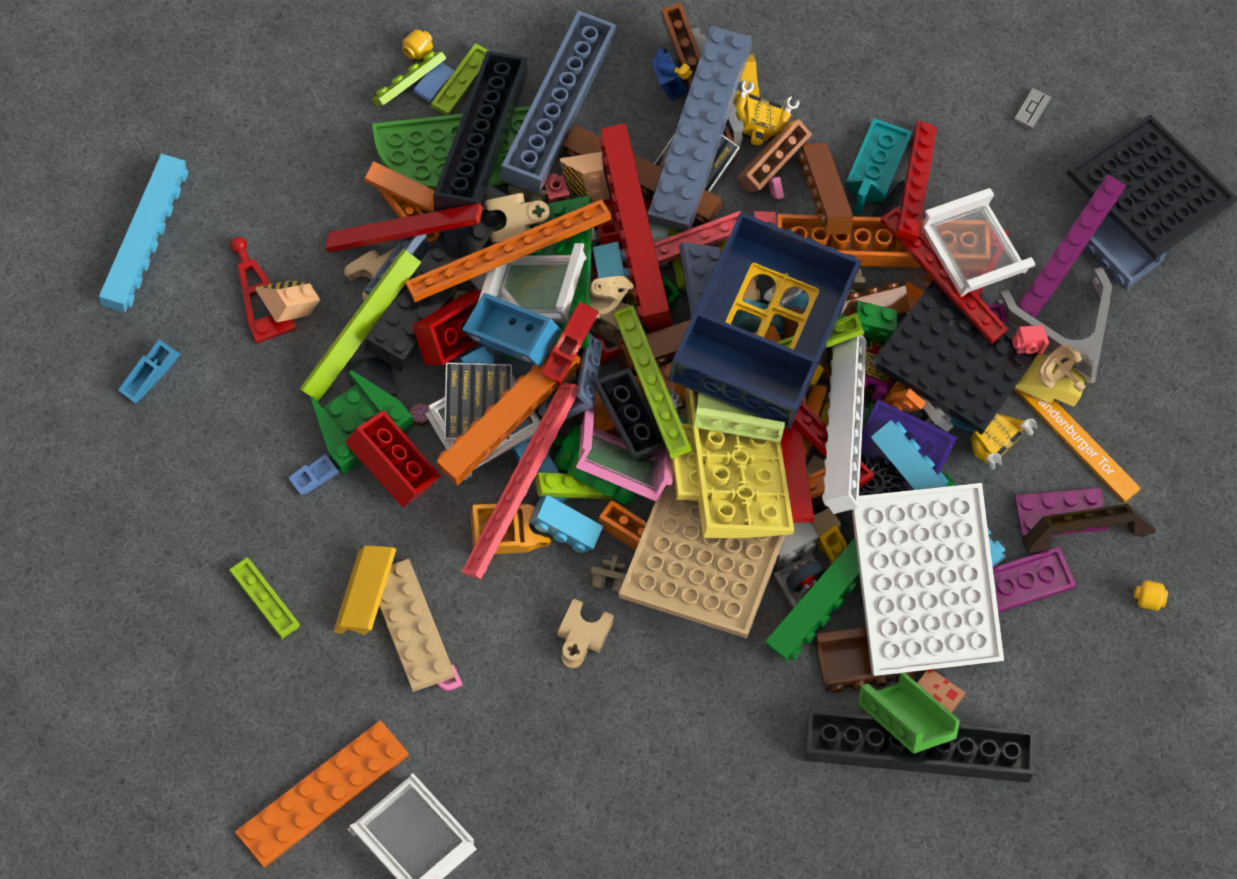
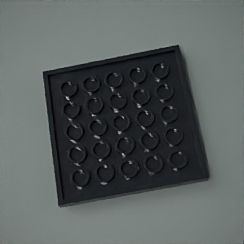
[1066,114,1237,260]
[871,280,1038,435]

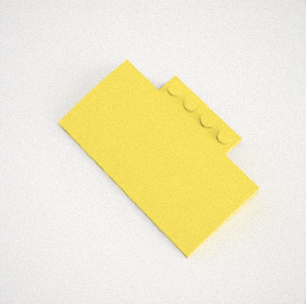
[671,388,794,538]

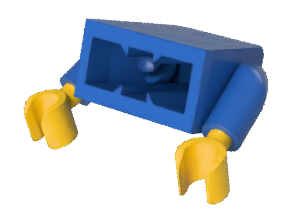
[652,48,692,101]

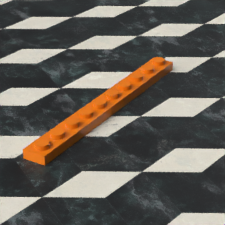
[405,199,611,302]

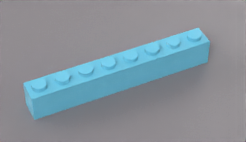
[99,154,189,313]
[871,420,1006,568]

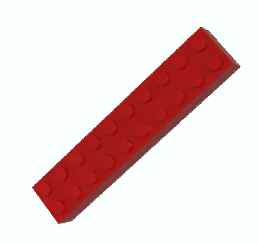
[599,123,673,334]

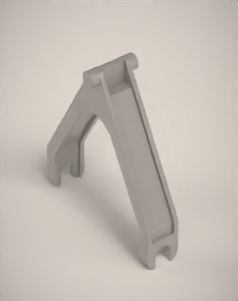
[998,267,1112,383]

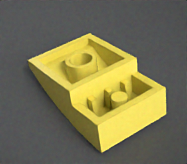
[1015,354,1085,407]

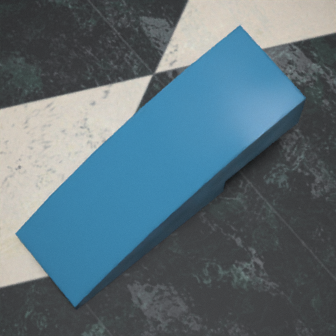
[118,339,181,403]

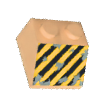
[560,152,610,202]
[255,280,320,323]

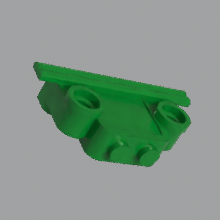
[553,424,652,504]

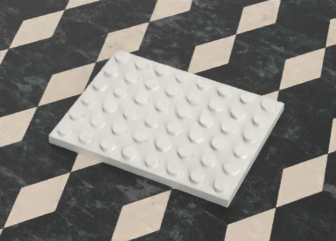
[852,483,1004,676]

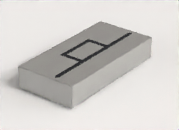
[1013,88,1051,131]

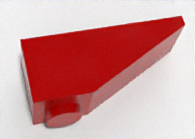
[593,197,623,249]

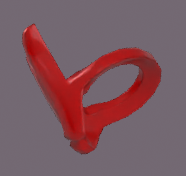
[594,332,624,364]

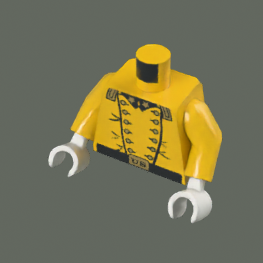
[735,81,799,145]
[970,414,1038,470]

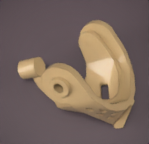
[590,276,633,319]
[1038,345,1086,392]

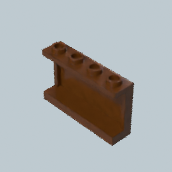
[815,627,915,693]

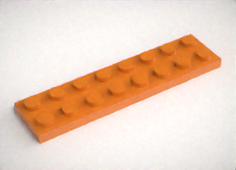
[235,720,409,868]

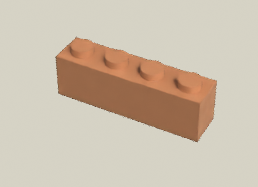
[736,119,812,193]

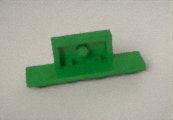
[838,301,897,342]

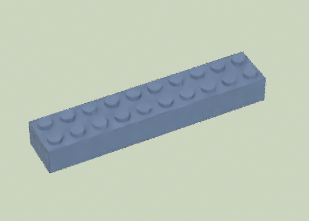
[500,10,616,195]
[648,26,752,232]

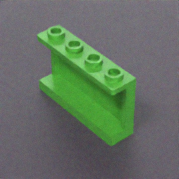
[858,672,960,754]

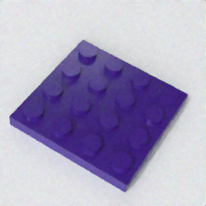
[861,399,957,491]

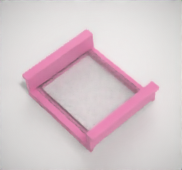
[576,408,673,502]

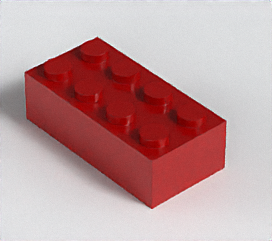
[412,290,482,365]
[345,410,441,508]

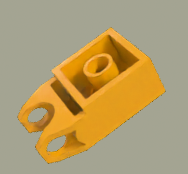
[470,504,551,554]

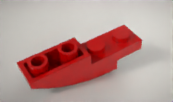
[541,302,599,385]

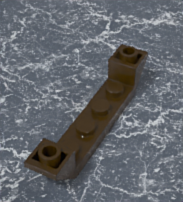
[1022,503,1156,553]

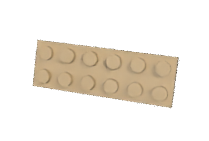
[379,559,455,692]

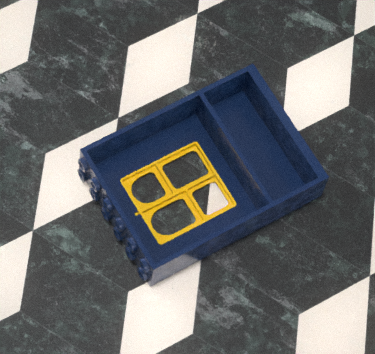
[668,212,861,430]

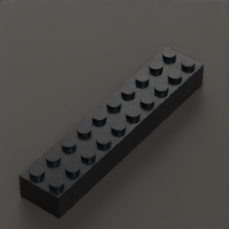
[433,51,527,212]
[365,184,508,371]
[803,709,1035,783]

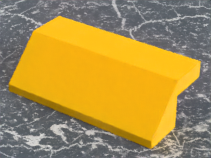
[333,545,396,636]

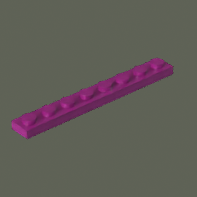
[1017,175,1126,319]

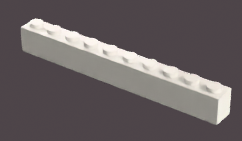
[822,335,867,514]

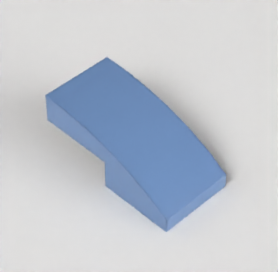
[413,62,455,102]
[289,454,340,495]

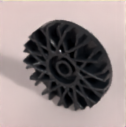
[859,453,904,496]

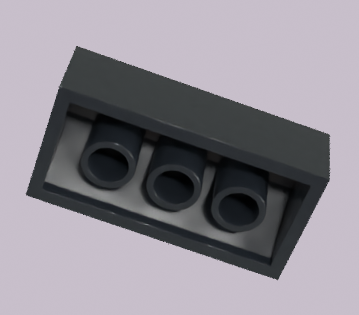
[593,368,666,461]

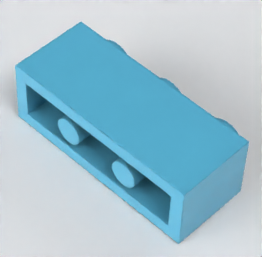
[529,495,603,553]

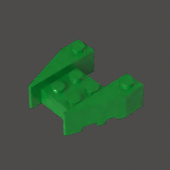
[311,370,414,475]

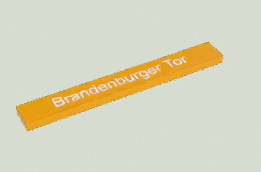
[1014,388,1141,503]

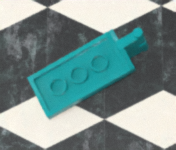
[845,118,912,217]

